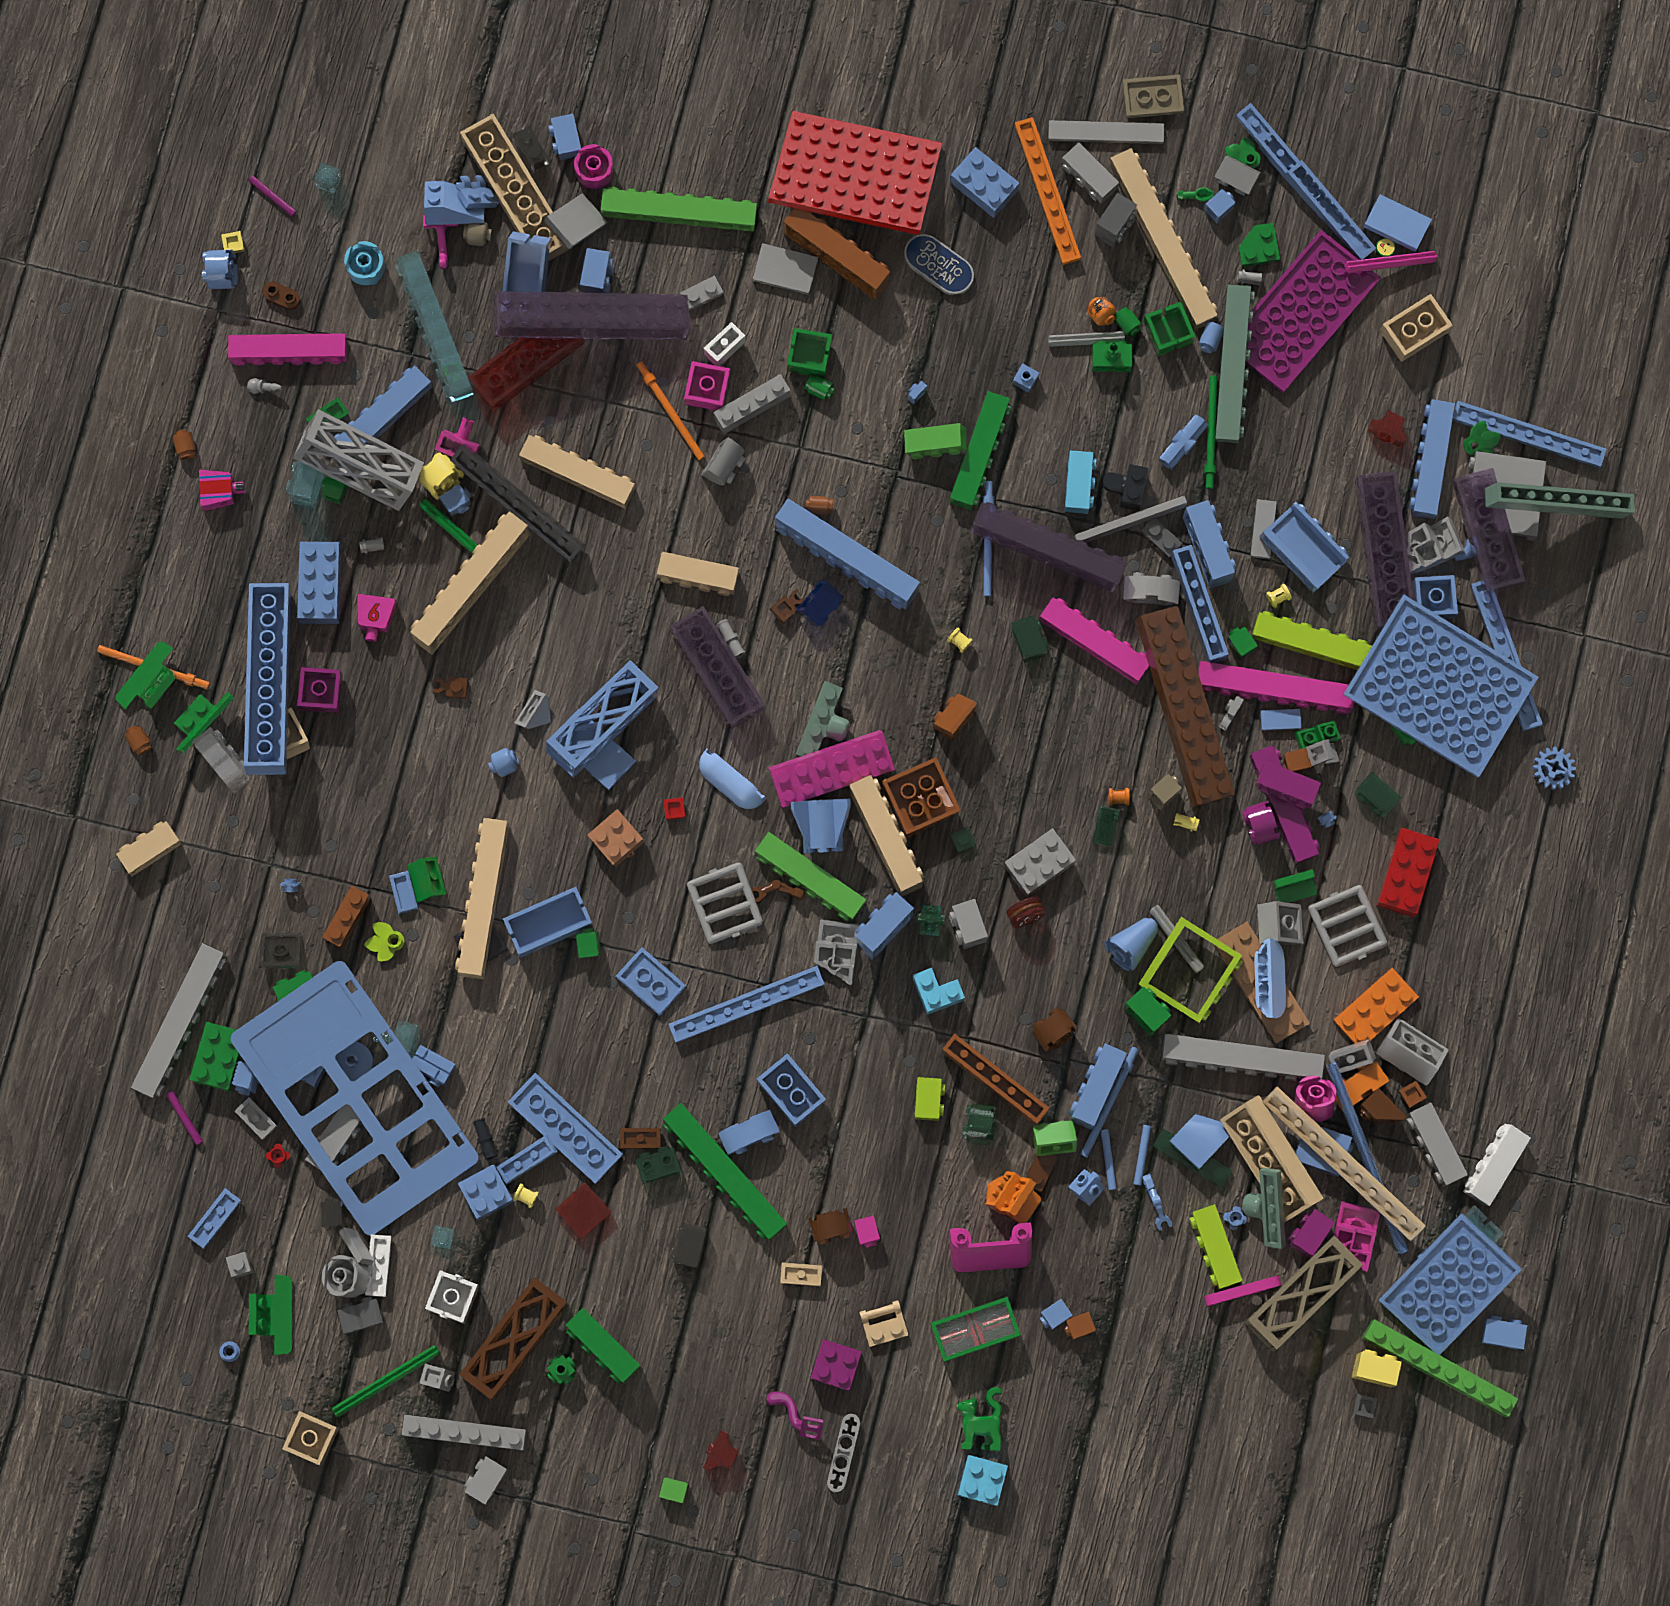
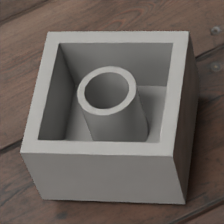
[949,899,988,949]

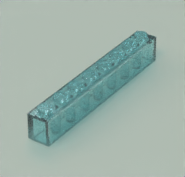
[395,250,474,402]

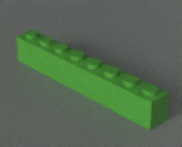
[601,187,757,232]
[1362,1319,1518,1417]

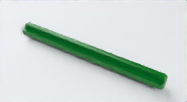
[332,1345,440,1417]

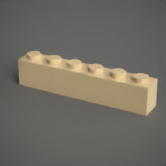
[519,435,635,509]

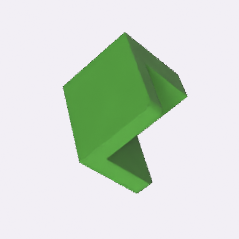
[659,1478,688,1503]

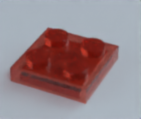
[555,1183,612,1239]

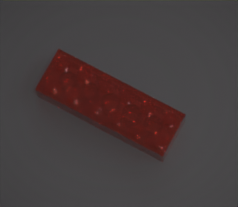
[468,307,585,413]

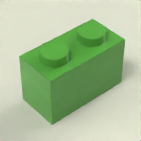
[1033,1120,1077,1156]

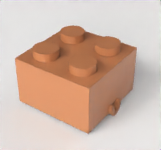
[588,809,646,867]

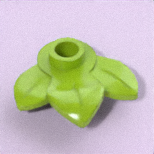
[365,922,404,962]

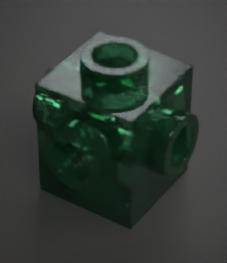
[916,904,945,936]

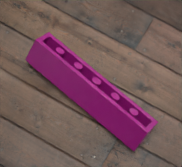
[1249,745,1320,865]

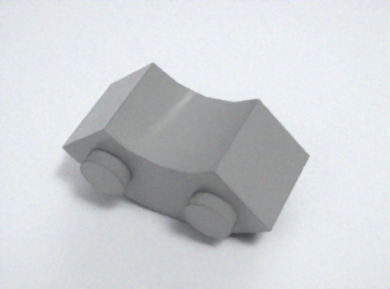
[1123,572,1180,606]

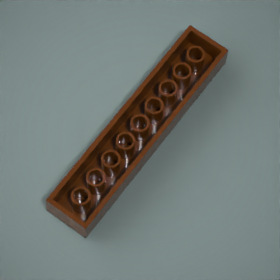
[1136,606,1235,808]

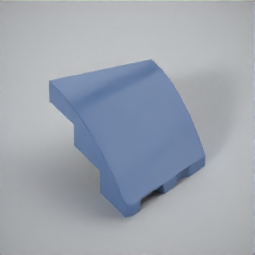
[1169,1114,1230,1169]

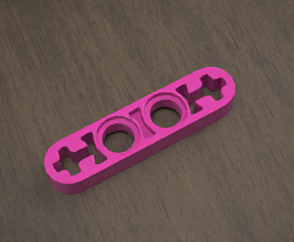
[1204,1275,1282,1306]

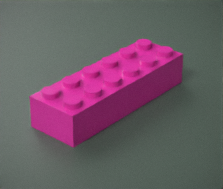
[768,730,895,808]

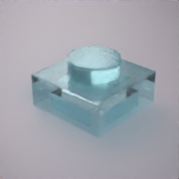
[431,1225,455,1250]

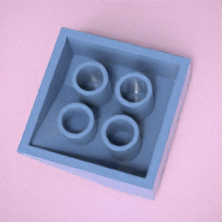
[855,892,914,960]

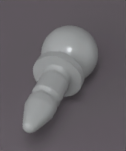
[247,378,282,394]

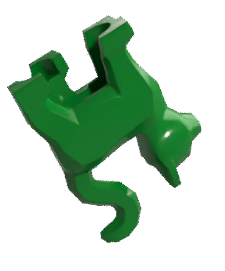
[957,1387,1002,1451]

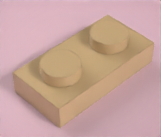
[780,1263,822,1286]

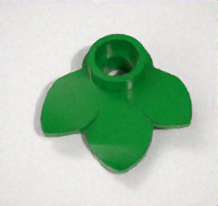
[1225,137,1261,169]
[1463,421,1501,455]

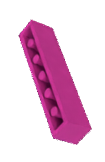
[228,333,347,366]
[1039,597,1149,685]

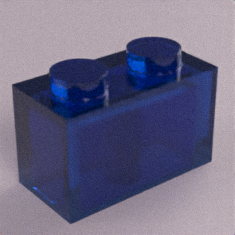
[796,580,843,626]

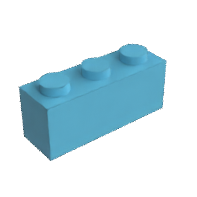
[1065,450,1096,514]

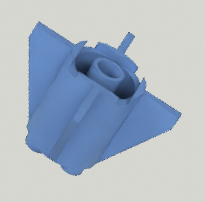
[791,798,851,853]

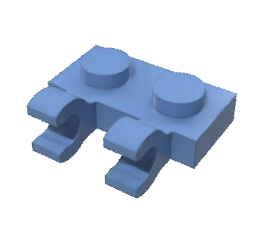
[456,175,499,209]

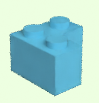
[913,968,965,1015]

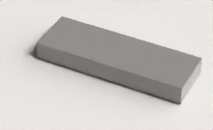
[1250,499,1276,560]

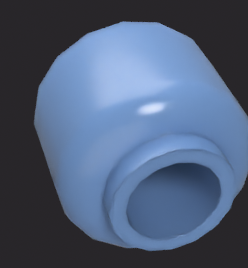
[488,748,519,777]

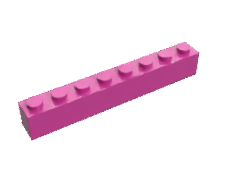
[1198,661,1354,714]

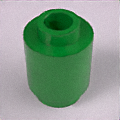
[1114,307,1142,337]
[805,375,835,401]

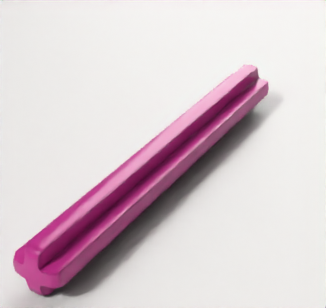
[1345,251,1437,273]

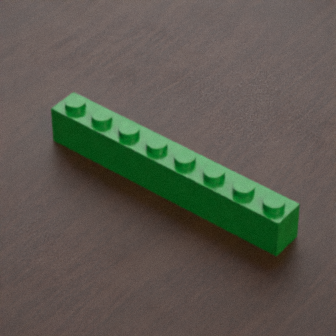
[663,1103,787,1241]

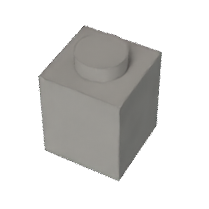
[226,1252,254,1279]

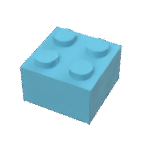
[957,1455,1008,1506]

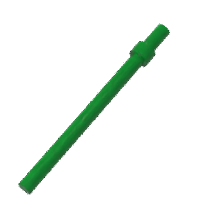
[1204,375,1217,490]

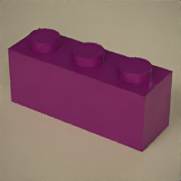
[1255,761,1321,809]

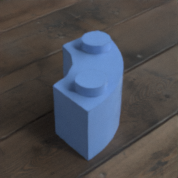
[718,1110,780,1155]

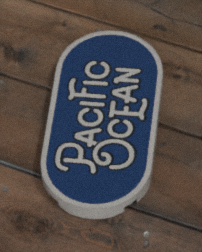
[904,234,974,295]

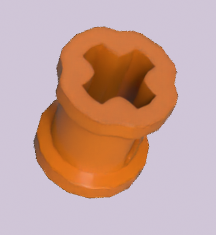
[1108,788,1129,806]

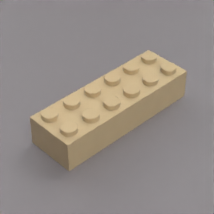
[849,775,924,897]
[1220,1095,1324,1223]

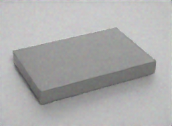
[544,193,607,249]
[753,243,818,295]

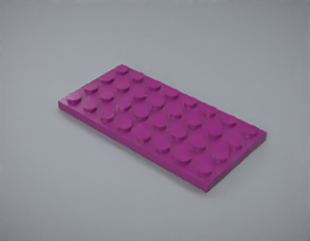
[1245,230,1381,393]

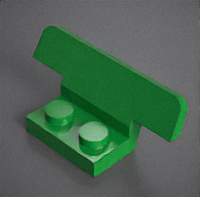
[116,641,176,709]
[174,692,234,754]
[249,1275,292,1355]

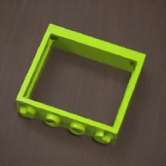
[1139,917,1243,1023]

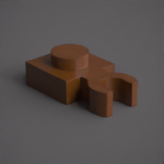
[769,589,805,624]
[432,677,468,699]

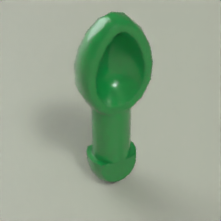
[1176,187,1214,202]

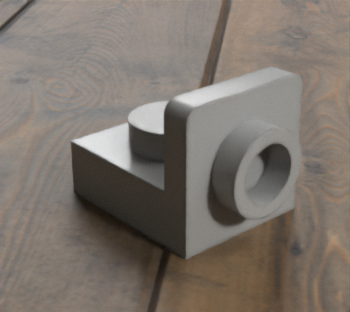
[420,1364,455,1392]

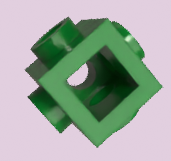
[547,1355,576,1385]

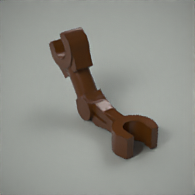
[751,880,805,904]

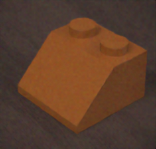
[933,694,977,742]

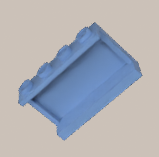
[1259,502,1350,593]

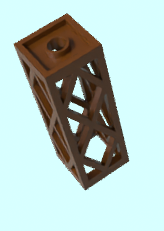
[459,1277,569,1401]

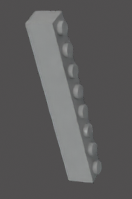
[131,943,227,1100]
[1161,1034,1325,1081]

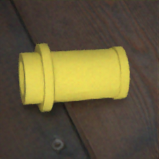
[1173,813,1199,832]

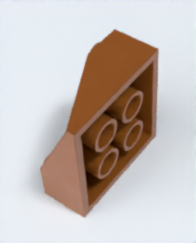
[882,757,961,838]

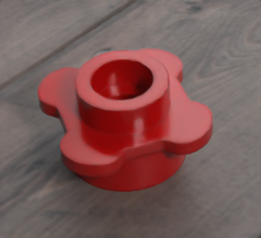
[266,1144,290,1168]

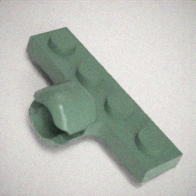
[796,681,850,756]
[1242,1168,1286,1249]

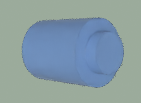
[1198,322,1224,353]

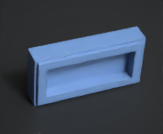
[1260,709,1301,731]
[389,871,418,915]

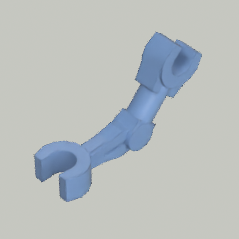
[1142,1174,1172,1231]

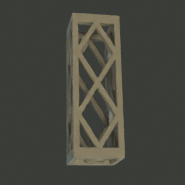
[1244,1236,1363,1352]

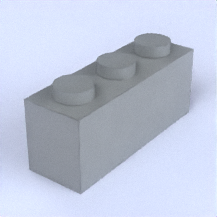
[1061,143,1119,204]

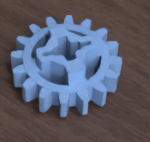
[1532,747,1576,790]

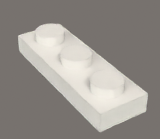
[365,1234,392,1297]

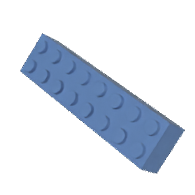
[775,499,920,610]

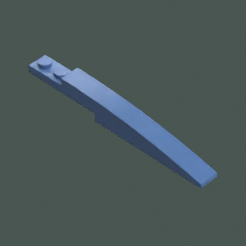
[1235,103,1376,260]

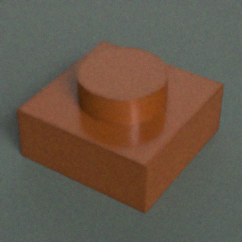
[1398,1081,1427,1108]

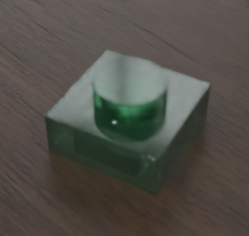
[950,826,976,854]

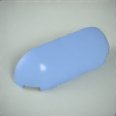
[699,749,766,809]
[1254,938,1286,1018]

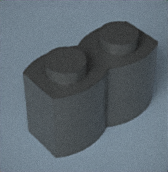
[337,1297,384,1335]

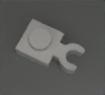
[1219,696,1244,731]

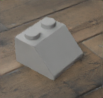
[1257,901,1303,945]

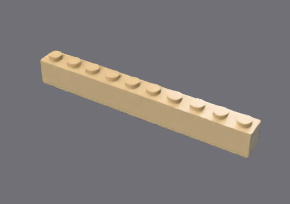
[1109,148,1218,330]

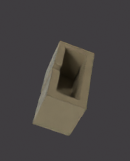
[1148,774,1182,810]

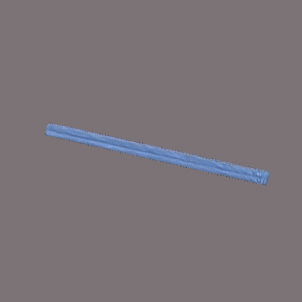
[1326,1062,1409,1255]

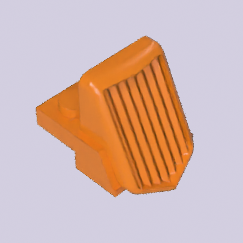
[985,1171,1041,1224]

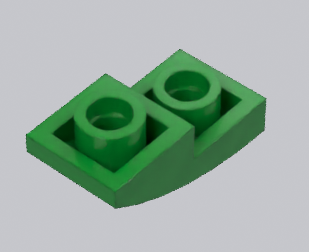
[1294,720,1341,749]

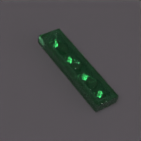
[1153,1128,1232,1188]

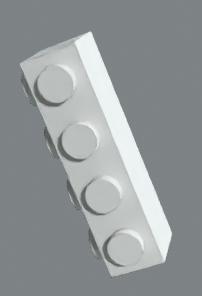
[1463,1124,1531,1206]

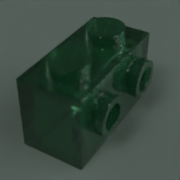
[635,1146,681,1184]

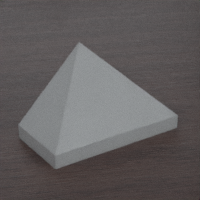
[515,690,551,729]

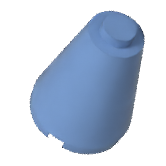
[1104,918,1158,971]

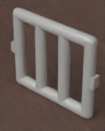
[687,862,763,944]
[1308,885,1388,967]

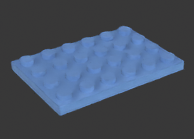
[1379,1213,1522,1355]

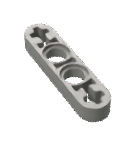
[827,1414,860,1492]

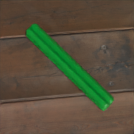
[420,499,478,555]

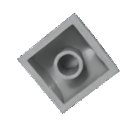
[701,437,745,485]

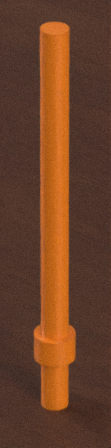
[636,361,705,461]
[97,645,210,690]

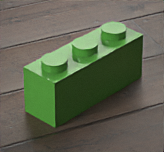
[904,423,967,459]

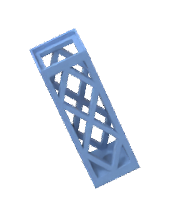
[545,660,658,778]

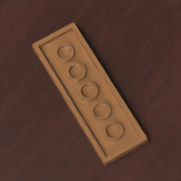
[1215,921,1310,1044]

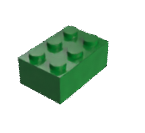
[189,1022,241,1092]

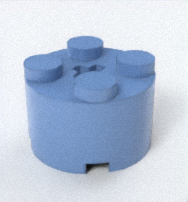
[202,249,238,290]

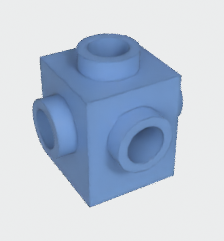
[1069,1169,1105,1206]

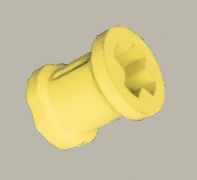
[1266,584,1292,608]
[947,628,973,653]
[513,1184,539,1208]

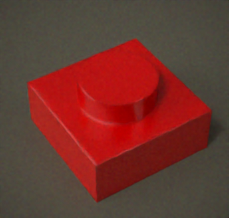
[664,798,685,820]

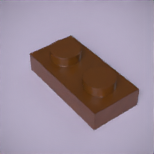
[620,1128,661,1149]
[1026,1154,1058,1192]

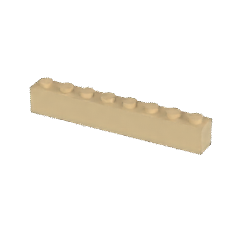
[455,818,509,979]

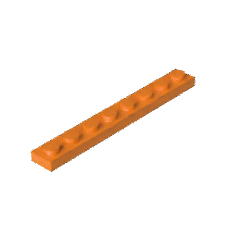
[1014,117,1081,265]

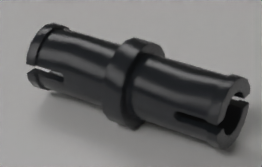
[473,1118,497,1160]

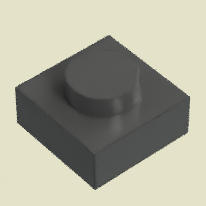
[1352,1394,1377,1419]

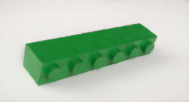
[950,391,1012,510]

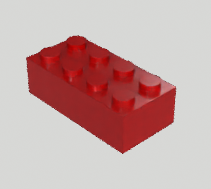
[1376,827,1440,918]

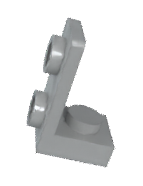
[1306,740,1339,766]

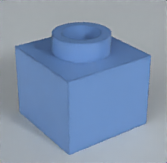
[1012,363,1039,393]

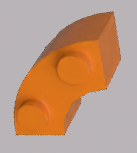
[1335,1061,1390,1111]

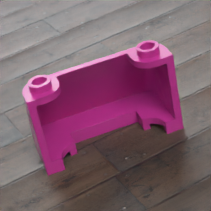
[949,1222,1032,1272]

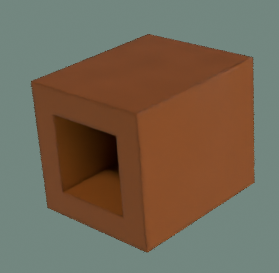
[1282,748,1312,773]
[1063,1312,1096,1340]

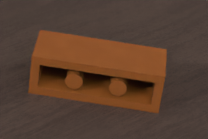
[322,885,371,950]

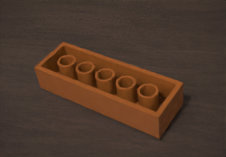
[783,208,890,301]

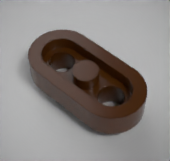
[263,281,300,310]

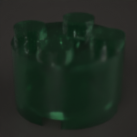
[963,1103,997,1146]

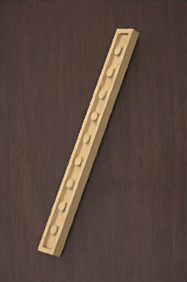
[1263,1087,1426,1241]

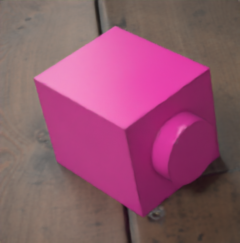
[854,1216,880,1248]

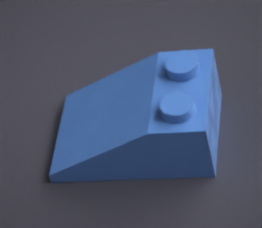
[424,181,484,225]

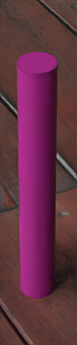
[248,176,297,217]
[166,1091,203,1146]

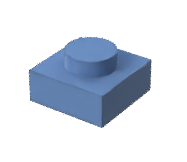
[908,381,927,405]

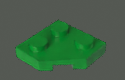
[1238,223,1280,267]

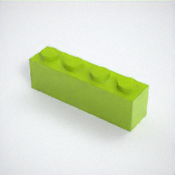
[1189,1204,1243,1290]

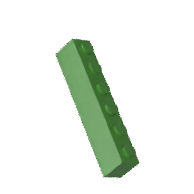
[755,832,866,922]

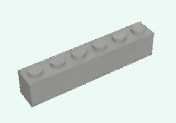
[402,1415,527,1451]

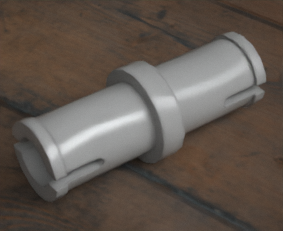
[716,619,745,659]

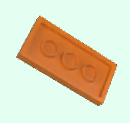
[1333,968,1419,1044]

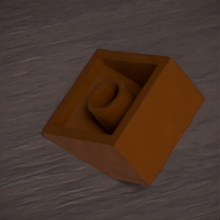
[1357,1088,1407,1124]

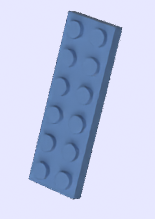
[508,1073,623,1184]

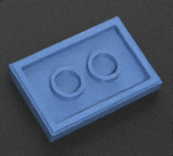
[1364,194,1432,252]
[615,947,687,1016]

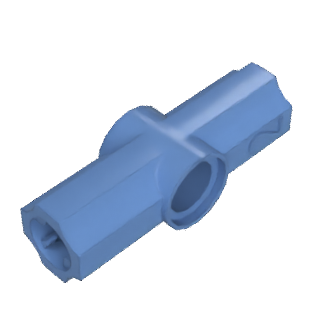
[1159,414,1208,470]

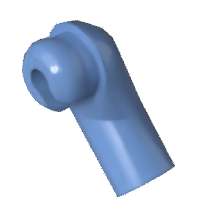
[1454,537,1479,561]

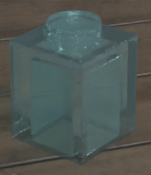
[314,162,342,193]

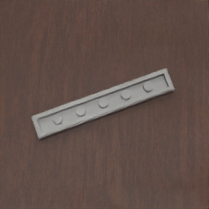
[1048,120,1164,144]
[1074,496,1187,546]

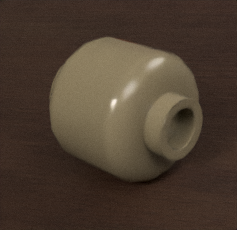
[463,221,492,247]

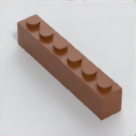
[942,1033,1049,1125]

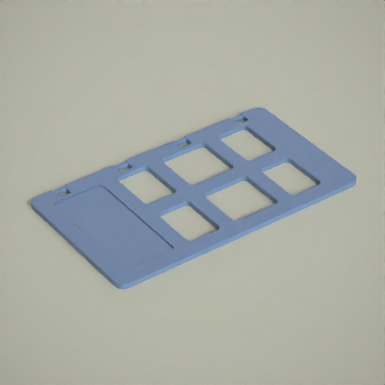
[231,961,478,1235]

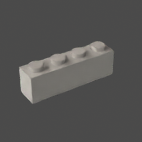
[713,374,791,434]
[305,1103,372,1170]
[1406,1103,1468,1187]

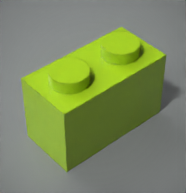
[915,1077,945,1121]

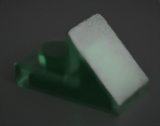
[1092,806,1120,846]

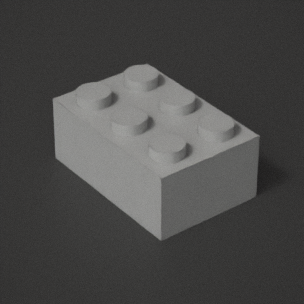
[1004,828,1076,898]

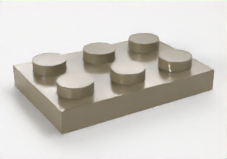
[1122,75,1184,118]

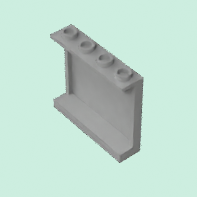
[1462,451,1546,541]

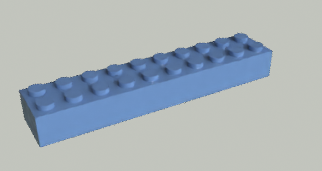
[244,583,291,775]

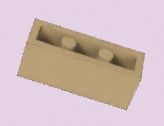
[116,821,182,876]

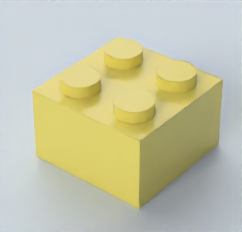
[1352,1350,1401,1387]

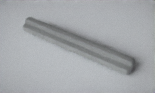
[1048,331,1125,347]
[1150,905,1204,973]

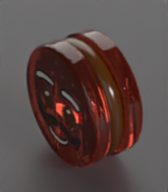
[1006,897,1046,928]

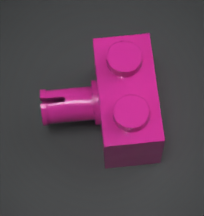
[435,417,481,456]

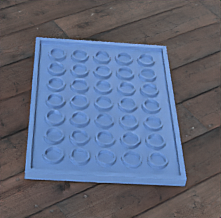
[1343,595,1538,778]

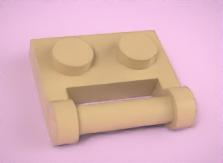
[859,1300,908,1347]

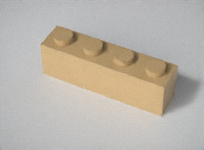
[657,552,739,596]

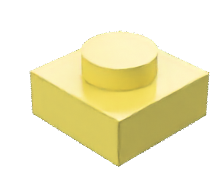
[221,231,245,253]

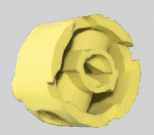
[419,453,464,500]

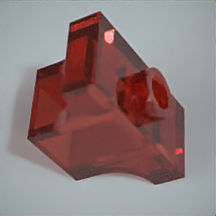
[1367,410,1407,448]
[703,1431,739,1471]

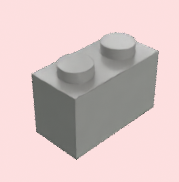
[1215,155,1261,196]
[1329,1039,1376,1073]
[464,1457,508,1505]

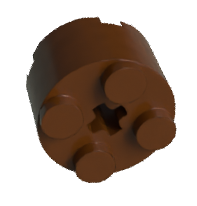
[1032,1007,1079,1053]
[808,1207,853,1245]

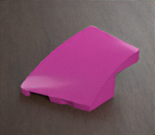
[1334,1201,1381,1272]

